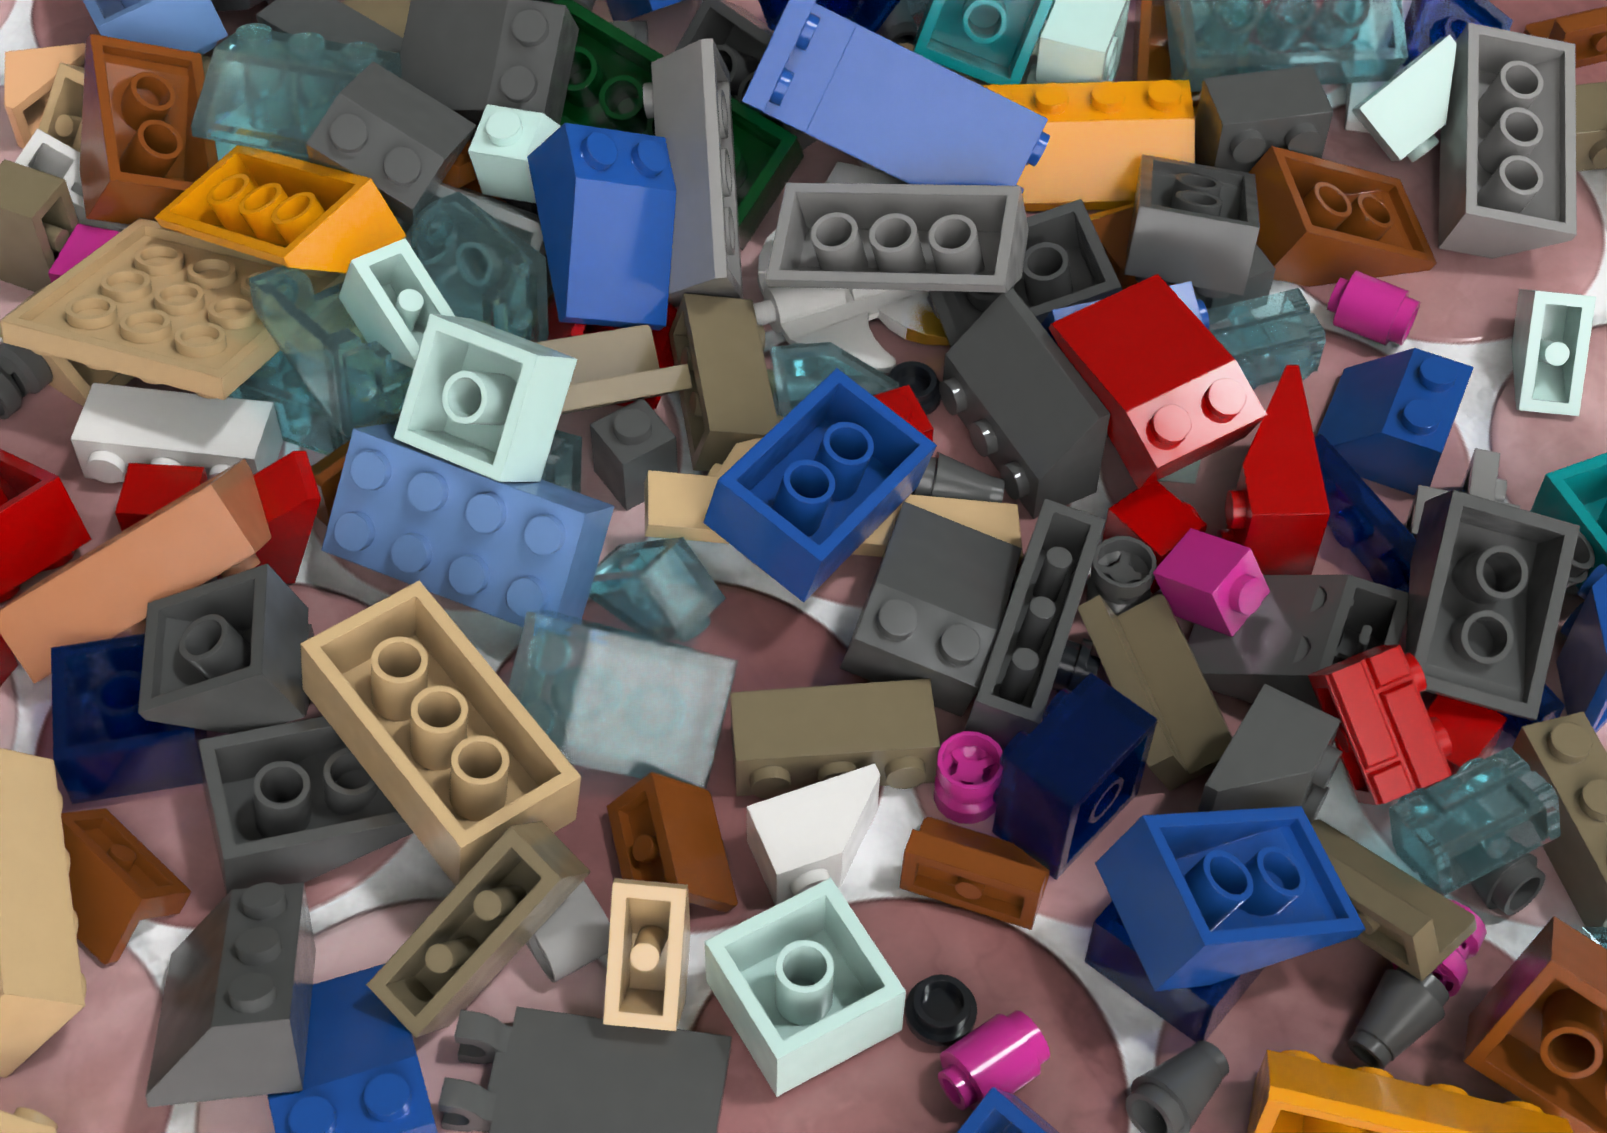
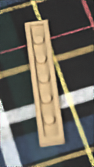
[644,470,1023,569]

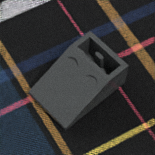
[1188,574,1409,711]

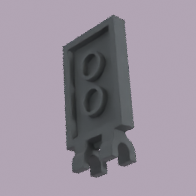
[438,1007,732,1133]

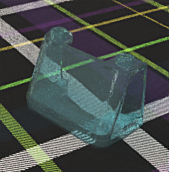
[249,191,549,441]

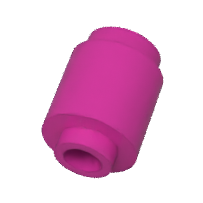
[1327,271,1421,346]
[938,1010,1050,1111]

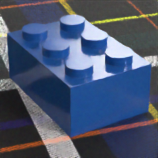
[703,368,937,602]

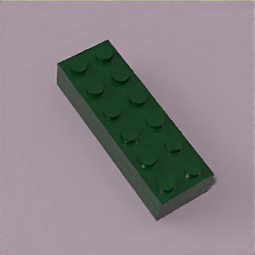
[533,0,804,250]

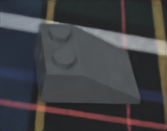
[396,0,579,127]
[1125,154,1260,298]
[928,199,1122,348]
[1405,490,1580,721]
[840,501,1022,717]
[198,716,414,895]

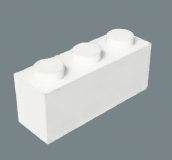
[71,383,283,483]

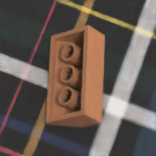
[0,459,272,684]

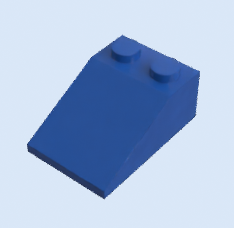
[527,123,677,331]
[1095,806,1366,991]
[267,963,438,1133]

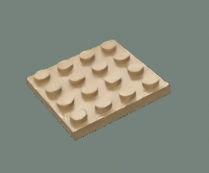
[0,218,346,400]

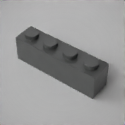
[964,498,1106,765]

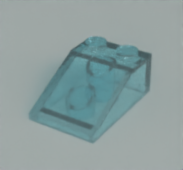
[508,610,738,789]

